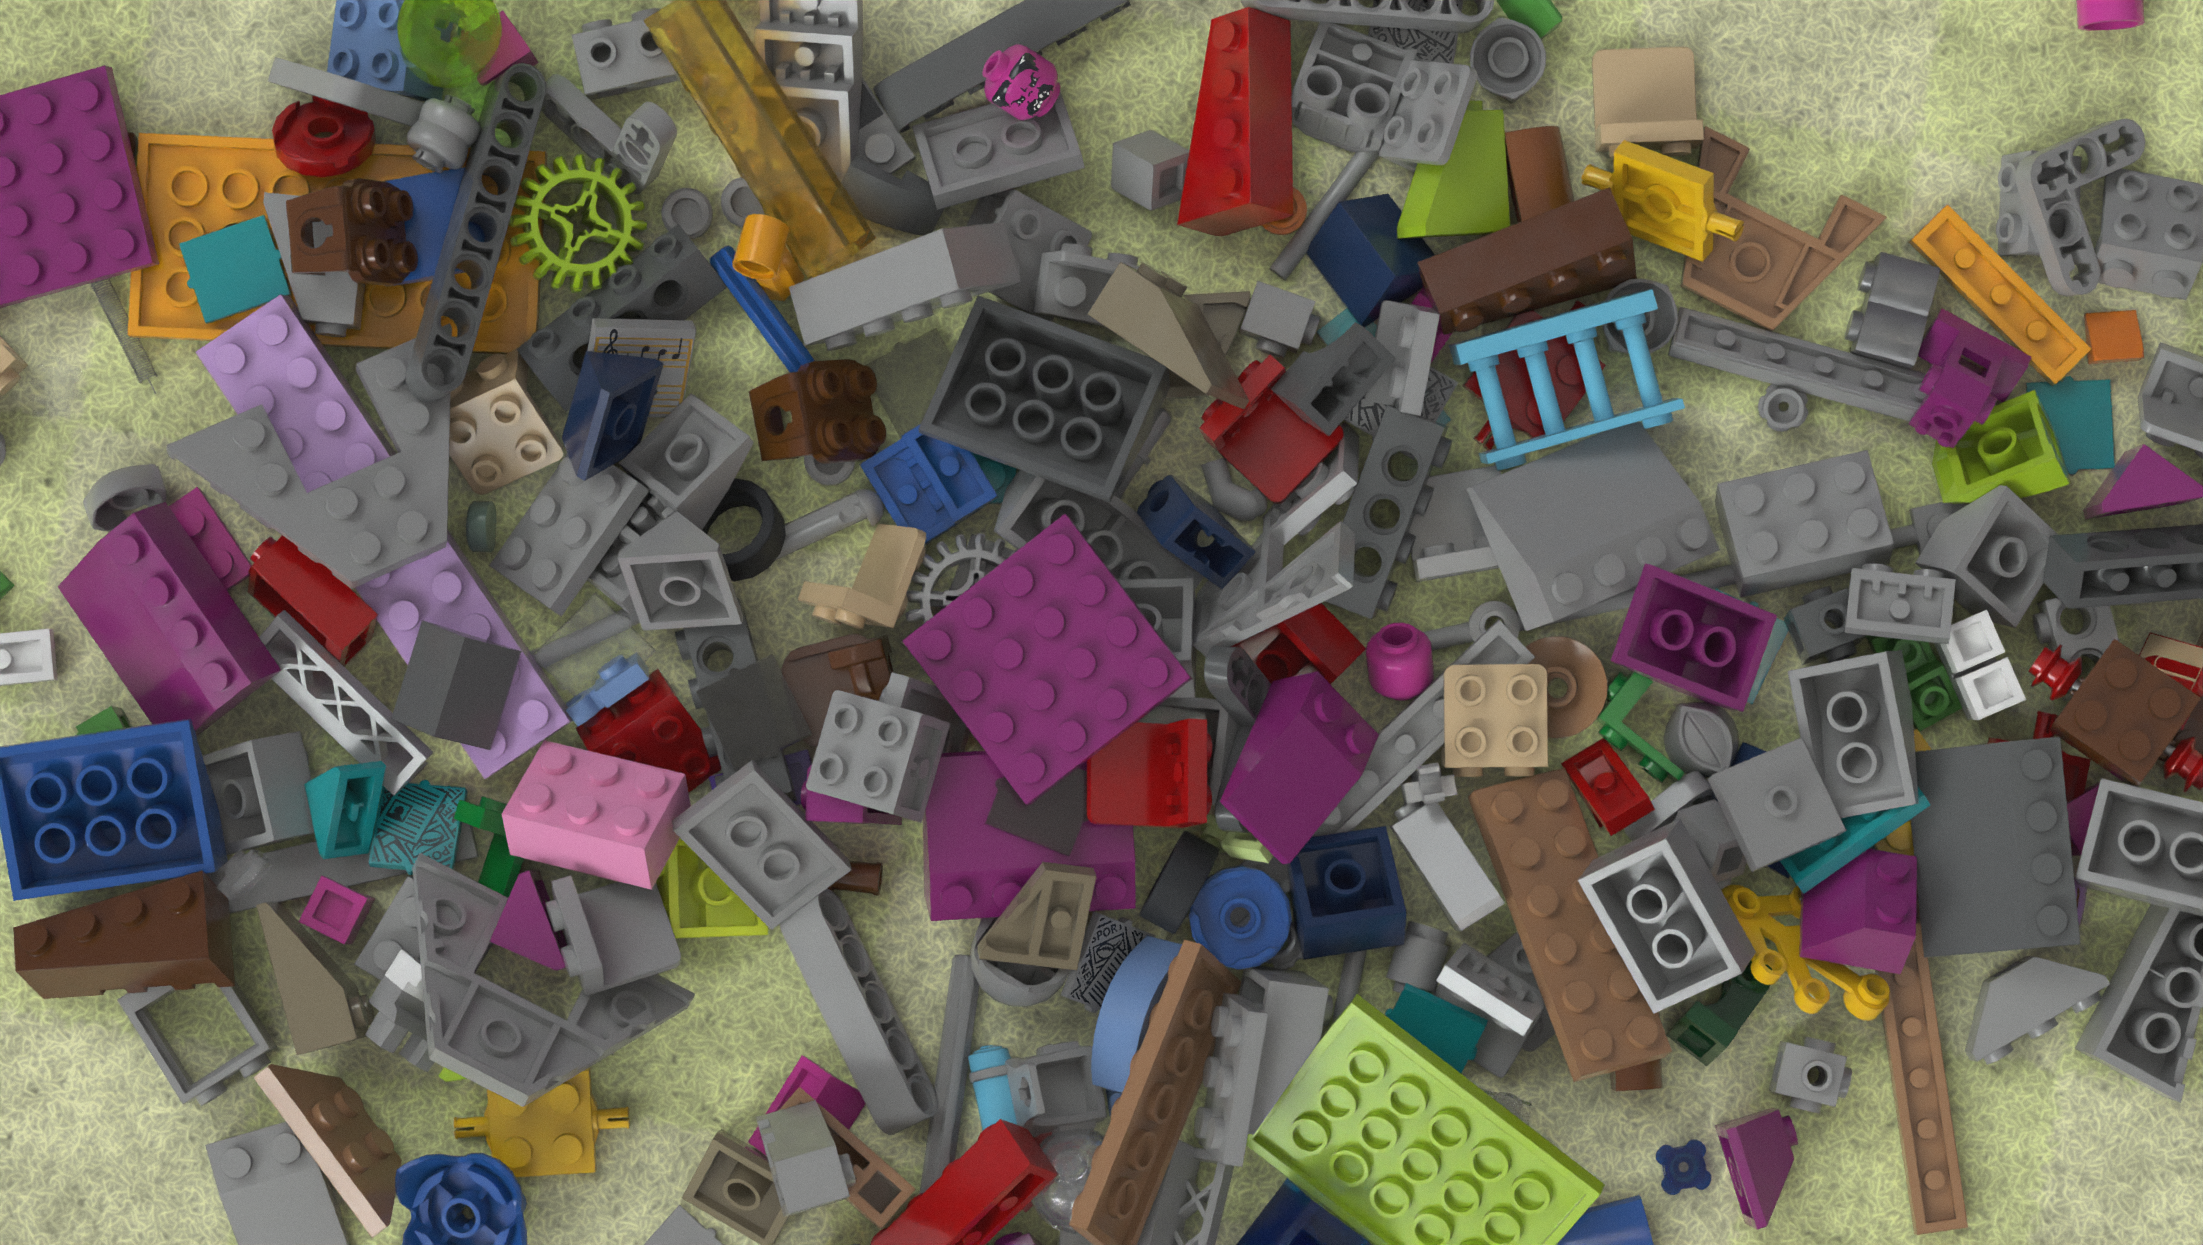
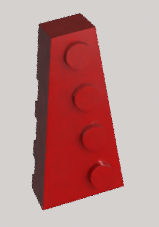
[1177,7,1293,236]

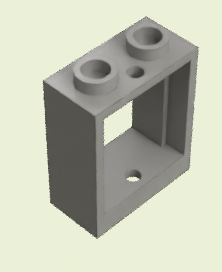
[117,980,277,1106]

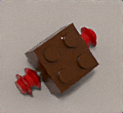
[2028,639,2203,793]

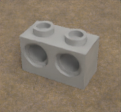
[2033,597,2120,701]

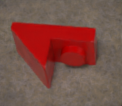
[1561,738,1655,836]

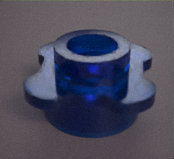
[1656,1139,1711,1195]

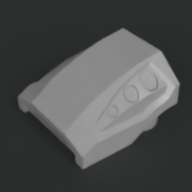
[1292,22,1418,152]

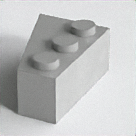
[756,1100,856,1217]

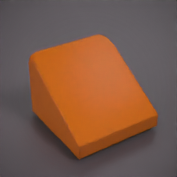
[2084,310,2144,364]

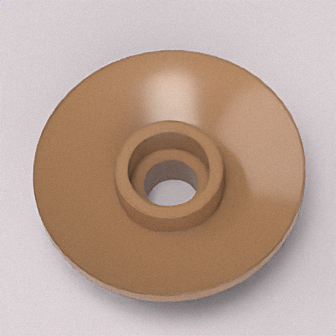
[1525,636,1608,738]

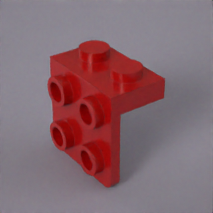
[1199,354,1344,504]
[575,669,722,793]
[1087,718,1212,828]

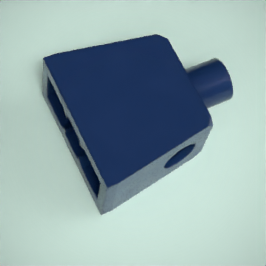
[1137,475,1256,589]

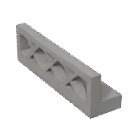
[259,610,433,796]
[1137,1140,1234,1245]

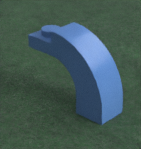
[1091,935,1182,1116]

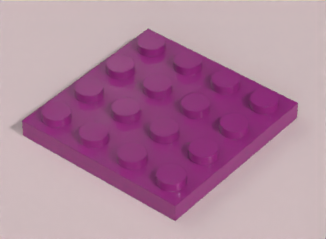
[0,65,159,308]
[902,514,1193,806]

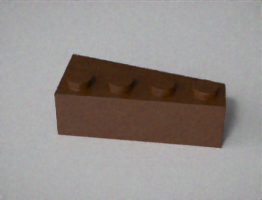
[1418,187,1637,335]
[13,870,235,999]

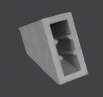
[263,192,365,337]
[1390,801,1505,931]

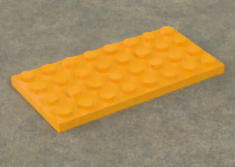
[128,133,547,354]

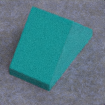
[304,761,386,859]

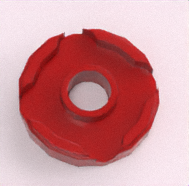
[272,96,376,177]

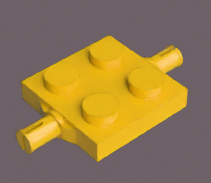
[1581,140,1744,262]
[454,1068,630,1177]

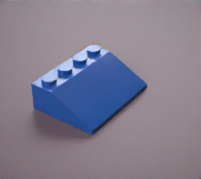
[0,719,228,901]

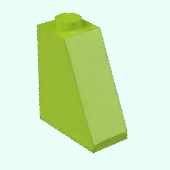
[1397,100,1510,239]

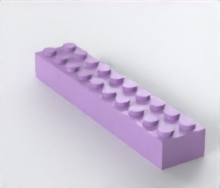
[196,294,573,779]

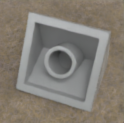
[617,511,743,631]

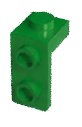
[1596,671,1685,783]
[453,796,525,898]

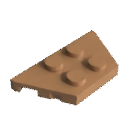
[253,1064,402,1238]

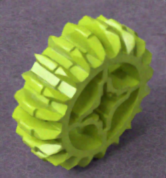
[508,154,647,293]

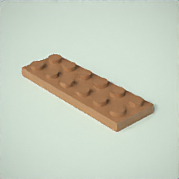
[1468,768,1672,1082]
[1069,940,1241,1245]

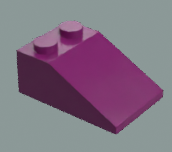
[1610,563,1777,712]
[1220,671,1379,864]

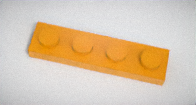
[1909,204,2091,386]

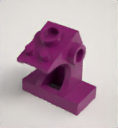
[1908,308,2031,448]

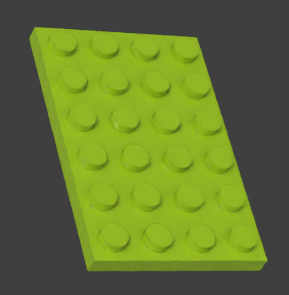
[1246,994,1605,1245]

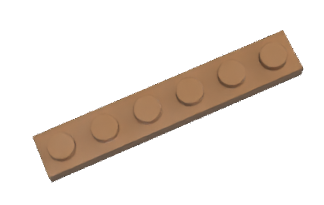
[1875,922,1968,1235]

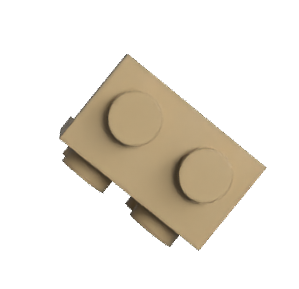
[1592,47,1704,158]
[449,349,563,495]
[798,524,926,629]
[1441,664,1548,777]

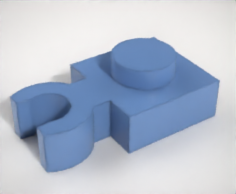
[566,652,649,727]

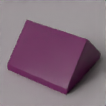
[2083,444,2203,520]
[489,870,567,971]

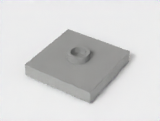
[1708,737,1846,872]

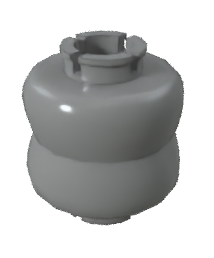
[407,94,481,173]

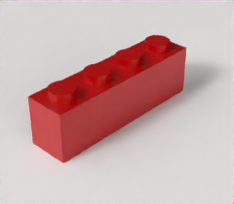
[870,1119,1058,1245]

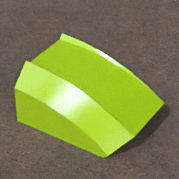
[1932,390,2072,504]

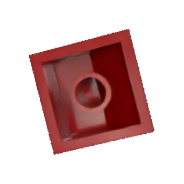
[1230,603,1366,684]

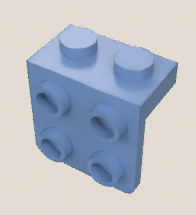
[327,0,455,101]

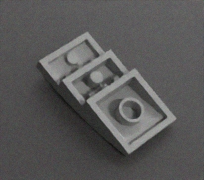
[750,0,863,186]
[587,393,754,614]

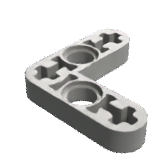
[268,57,424,127]
[541,74,677,194]
[2015,118,2145,297]

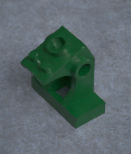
[1666,961,1772,1066]

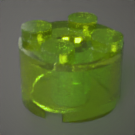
[397,0,502,88]

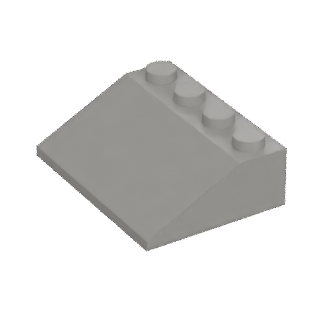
[1467,421,1720,631]

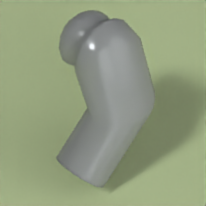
[1201,458,1267,521]

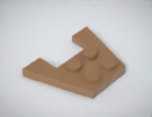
[1680,126,1887,331]

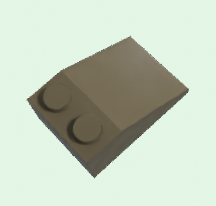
[1088,262,1249,409]
[256,902,375,1055]

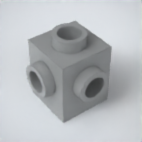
[1769,1037,1852,1114]

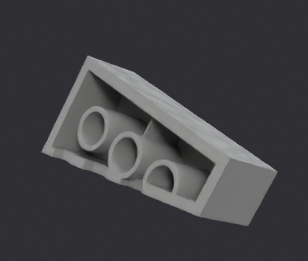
[789,222,1021,351]
[2075,904,2203,1103]

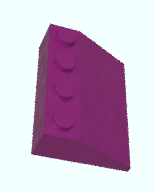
[58,502,281,737]
[923,751,1136,921]

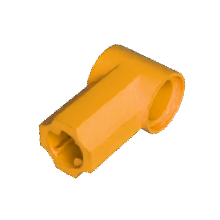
[732,214,804,301]

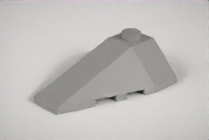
[994,470,1204,589]

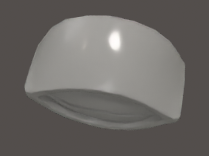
[1470,17,1546,103]
[1602,279,1678,354]
[83,464,167,531]
[1664,702,1739,777]

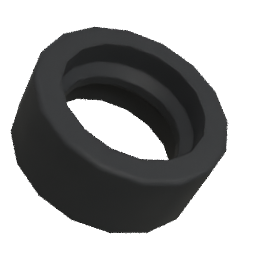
[702,478,786,582]
[1139,830,1220,934]

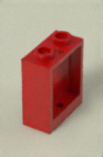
[247,535,378,667]

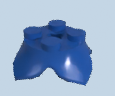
[395,1153,527,1245]

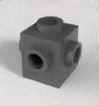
[1783,586,1866,665]

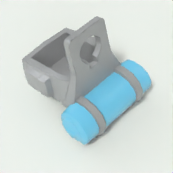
[968,1041,1107,1138]

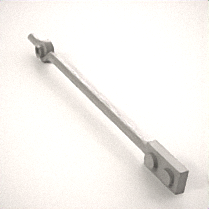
[1424,502,1968,651]

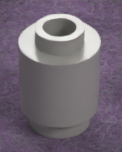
[1386,921,1449,993]

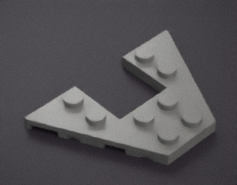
[167,323,452,589]
[1193,422,1360,657]
[412,853,695,1107]

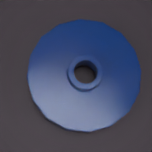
[1189,865,1292,969]

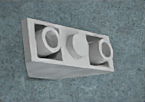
[1965,956,2110,1065]

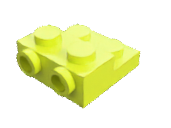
[656,838,768,938]

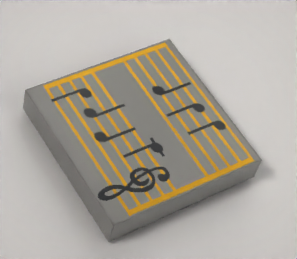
[587,318,696,417]

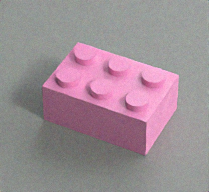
[502,740,691,890]

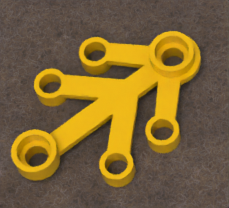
[1722,885,1890,1021]

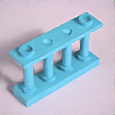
[1449,289,1685,471]

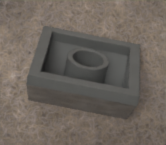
[391,620,522,750]

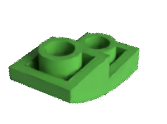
[1866,635,1962,732]

